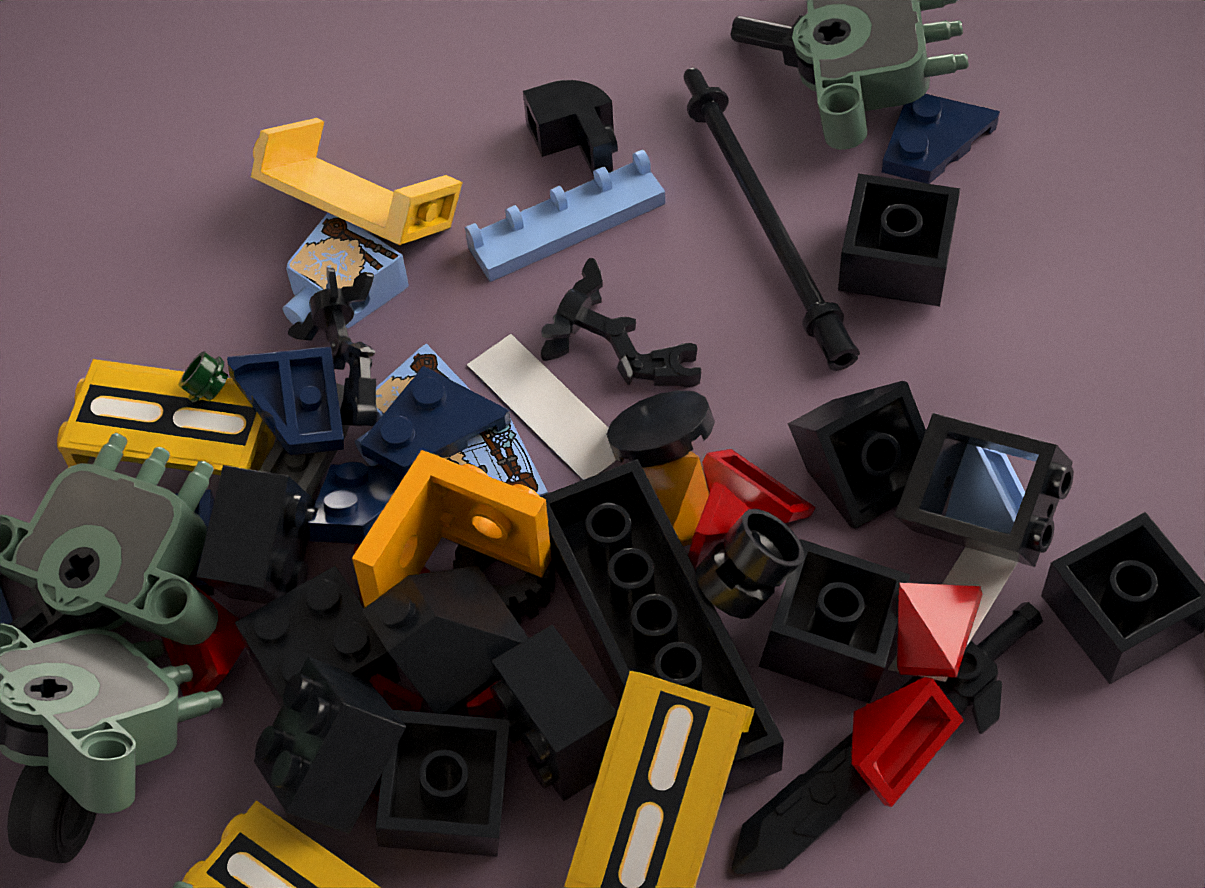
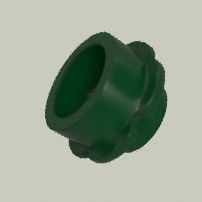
[179,351,228,402]

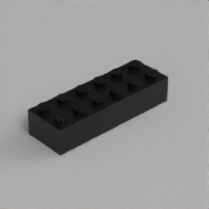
[540,459,784,795]

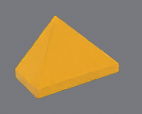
[642,451,709,546]

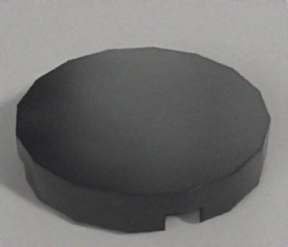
[606,390,715,468]

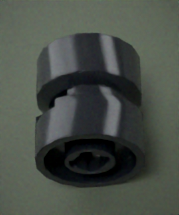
[695,509,804,619]

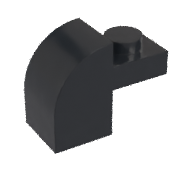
[523,80,618,176]

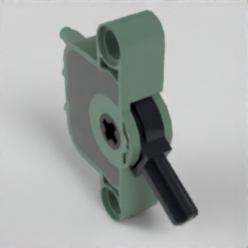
[730,0,969,150]
[0,433,218,646]
[0,623,223,814]

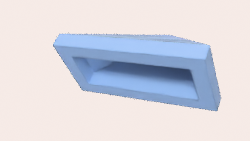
[945,444,1025,535]

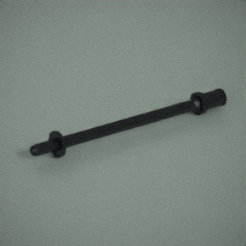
[683,67,860,371]

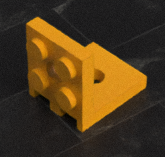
[352,450,552,607]

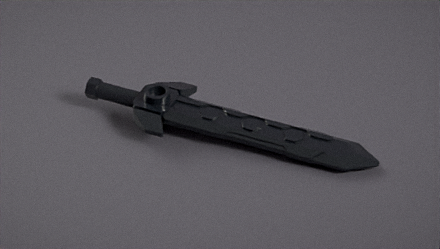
[732,602,1043,874]

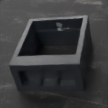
[894,413,1074,567]

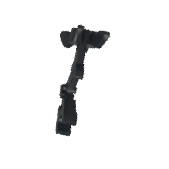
[541,258,702,387]
[288,267,377,426]

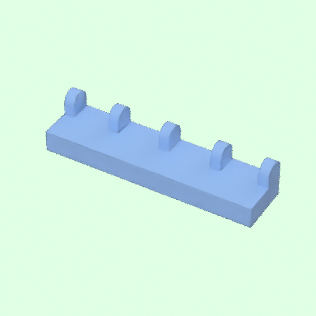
[465,149,665,282]

